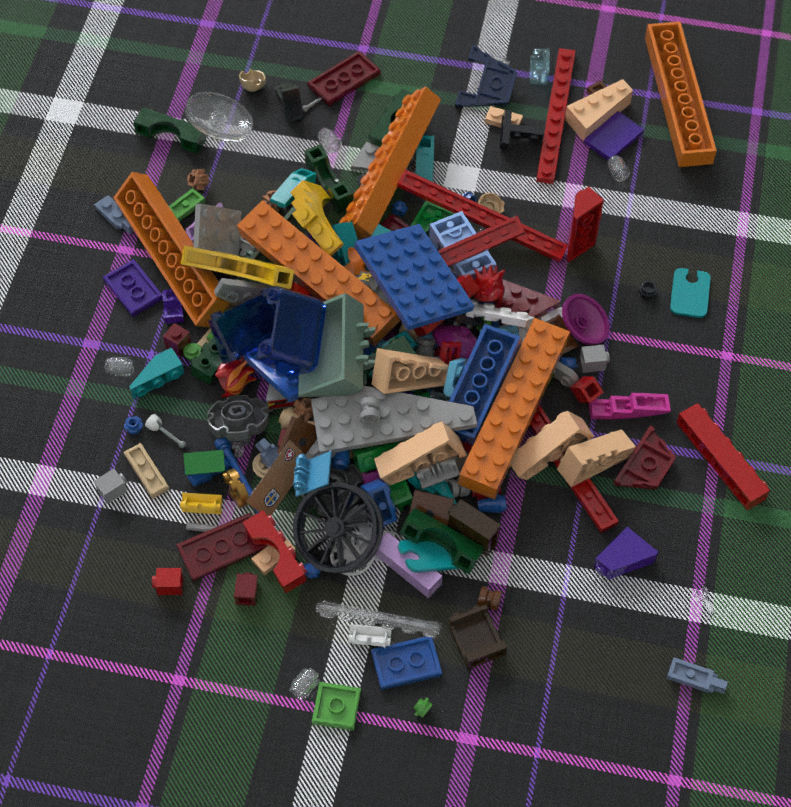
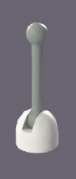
[145,414,186,449]

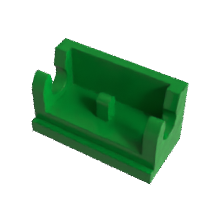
[184,450,225,476]
[385,480,413,511]

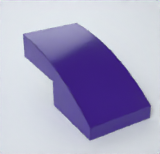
[162,289,184,324]

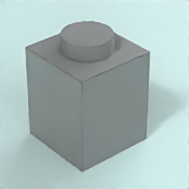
[580,345,610,373]
[94,469,127,504]

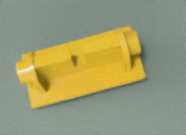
[180,493,222,515]

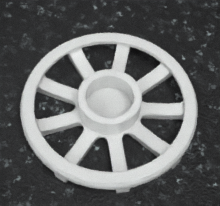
[330,531,375,576]

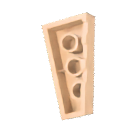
[565,79,633,142]
[371,348,449,394]
[511,411,594,480]
[374,421,466,485]
[557,429,636,487]

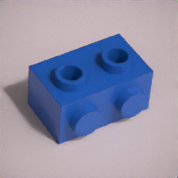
[361,479,397,526]

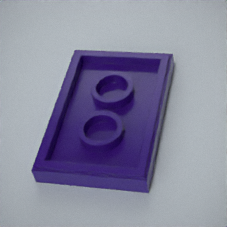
[584,111,644,162]
[103,259,163,317]

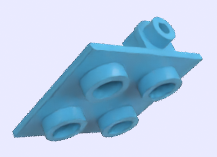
[293,451,332,497]

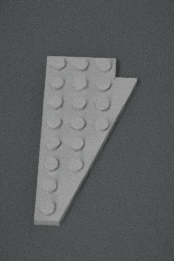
[311,386,477,455]

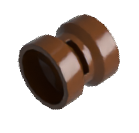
[477,586,502,611]

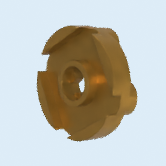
[222,468,249,509]

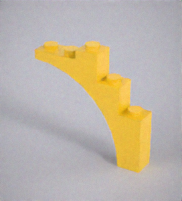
[290,180,344,256]
[181,245,295,289]

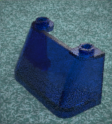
[208,286,298,364]
[257,286,326,377]

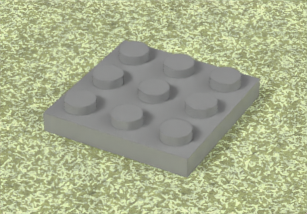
[193,204,241,256]

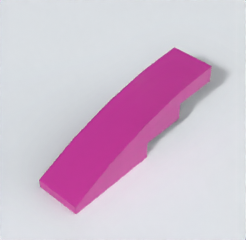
[588,393,671,419]

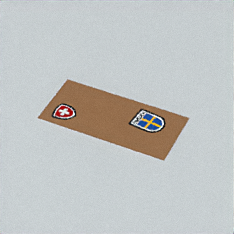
[246,440,305,516]

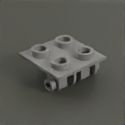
[416,457,460,489]

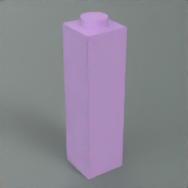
[375,532,442,598]

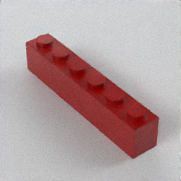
[676,403,770,511]

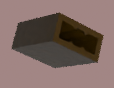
[448,499,501,557]

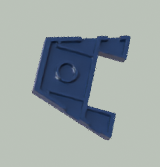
[455,44,517,107]

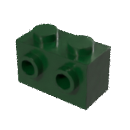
[190,338,231,385]

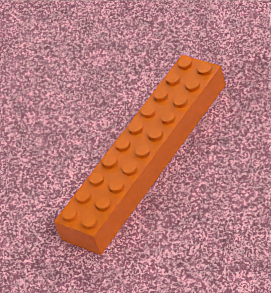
[645,21,717,167]
[339,87,441,241]
[113,172,231,327]
[237,200,400,347]
[458,318,570,500]

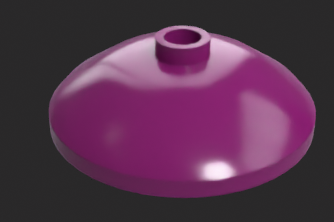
[562,294,610,345]
[432,324,477,359]

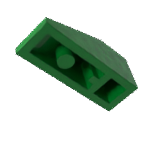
[351,440,407,473]

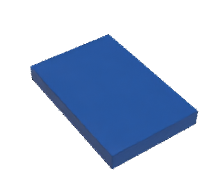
[371,635,442,690]

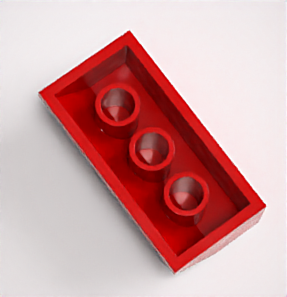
[567,187,604,262]

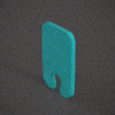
[670,268,711,318]
[397,540,458,573]

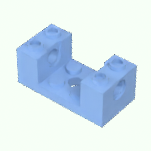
[429,211,497,281]

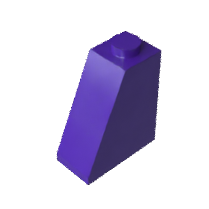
[594,527,658,580]

